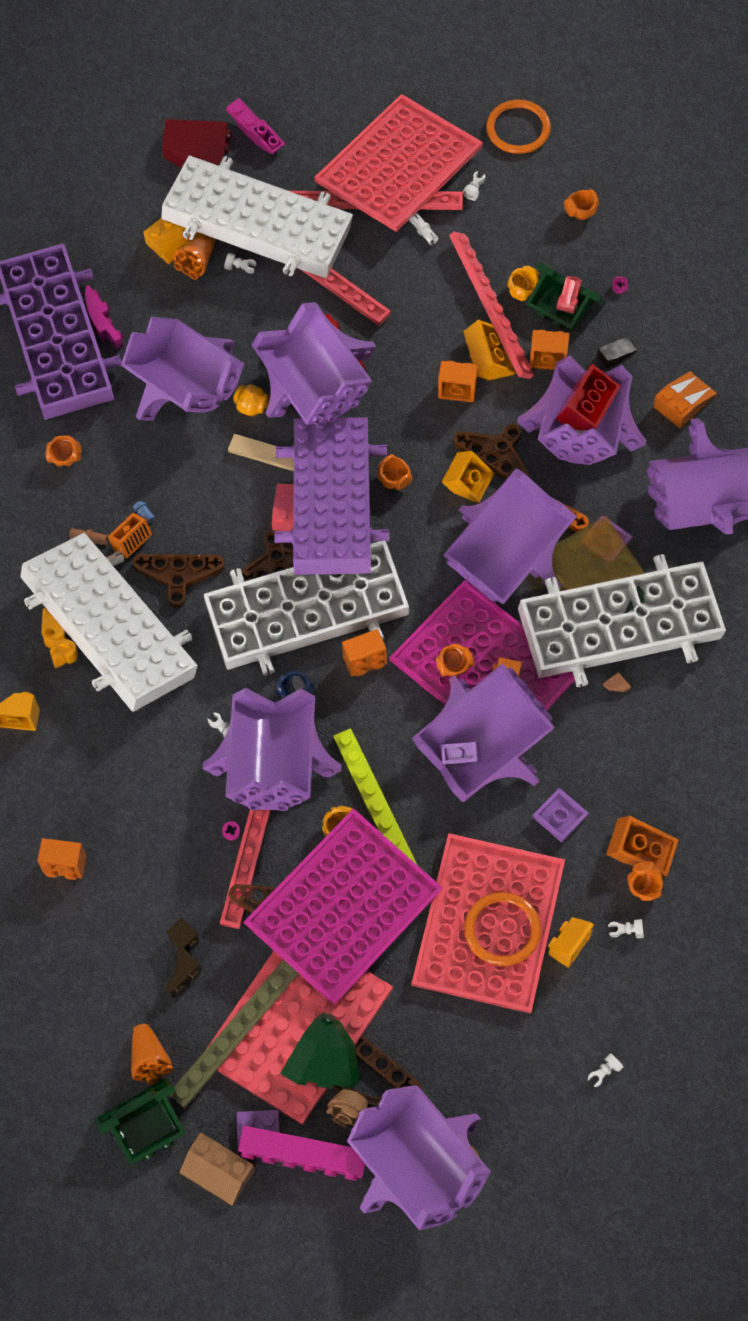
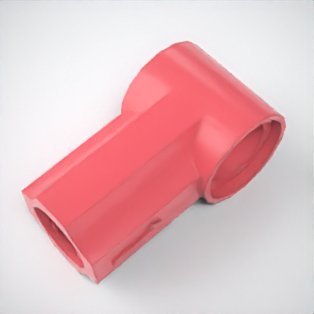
[556,276,582,315]

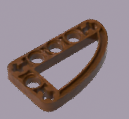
[332,1035,423,1107]

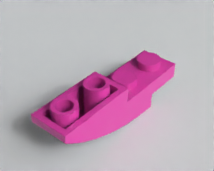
[226,98,285,155]
[85,285,124,350]

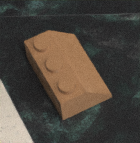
[179,1132,255,1206]

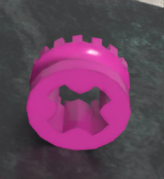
[612,276,628,294]
[222,821,240,840]

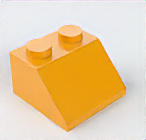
[442,451,495,503]
[0,692,40,731]
[548,917,594,968]

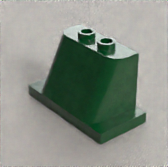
[526,262,607,331]
[94,1077,186,1165]

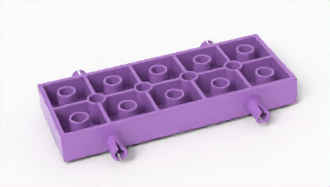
[0,243,122,420]
[274,417,389,575]

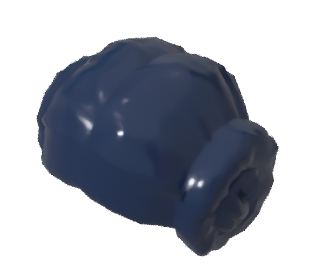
[275,671,314,699]

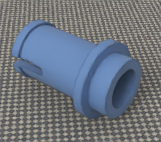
[133,501,156,525]

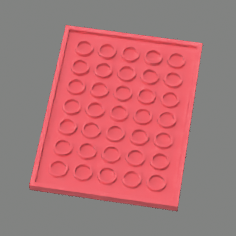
[314,94,483,232]
[412,833,565,1014]
[207,951,393,1125]

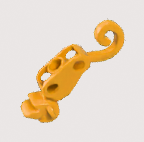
[41,607,78,668]

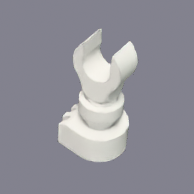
[463,171,485,201]
[224,253,256,274]
[208,713,229,738]
[608,919,644,938]
[588,1053,623,1087]

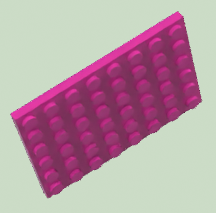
[389,580,575,711]
[244,808,443,1005]

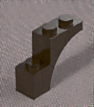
[165,918,202,998]

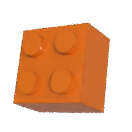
[530,330,569,370]
[438,360,478,402]
[342,629,387,677]
[37,838,87,880]

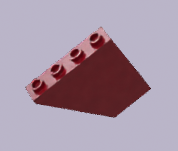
[162,119,231,168]

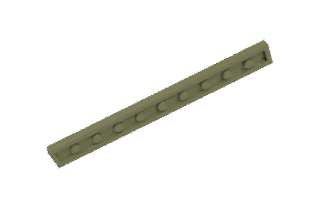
[169,960,299,1109]

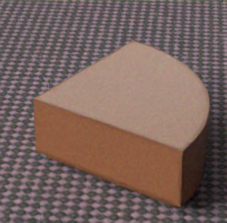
[603,672,631,692]

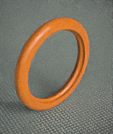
[486,99,551,154]
[464,892,541,966]

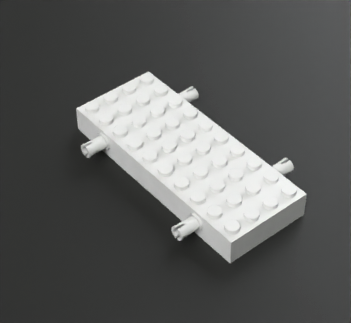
[162,155,353,279]
[20,533,198,712]
[204,541,409,676]
[518,555,726,687]

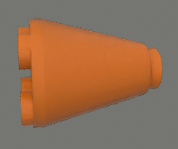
[174,234,216,280]
[131,1024,173,1085]

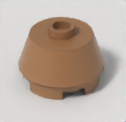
[327,1089,368,1128]

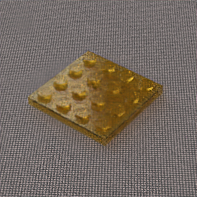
[552,516,645,590]

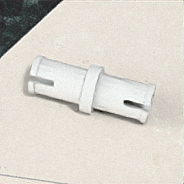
[409,213,439,245]

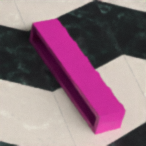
[238,1125,365,1181]

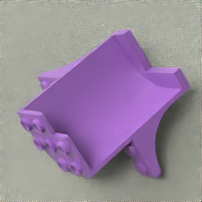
[252,302,376,425]
[121,317,244,421]
[517,356,646,465]
[647,418,748,534]
[443,468,577,604]
[412,663,555,802]
[203,688,341,811]
[347,1085,491,1230]

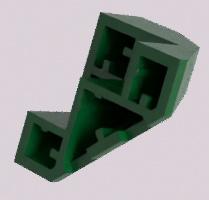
[280,1012,360,1090]

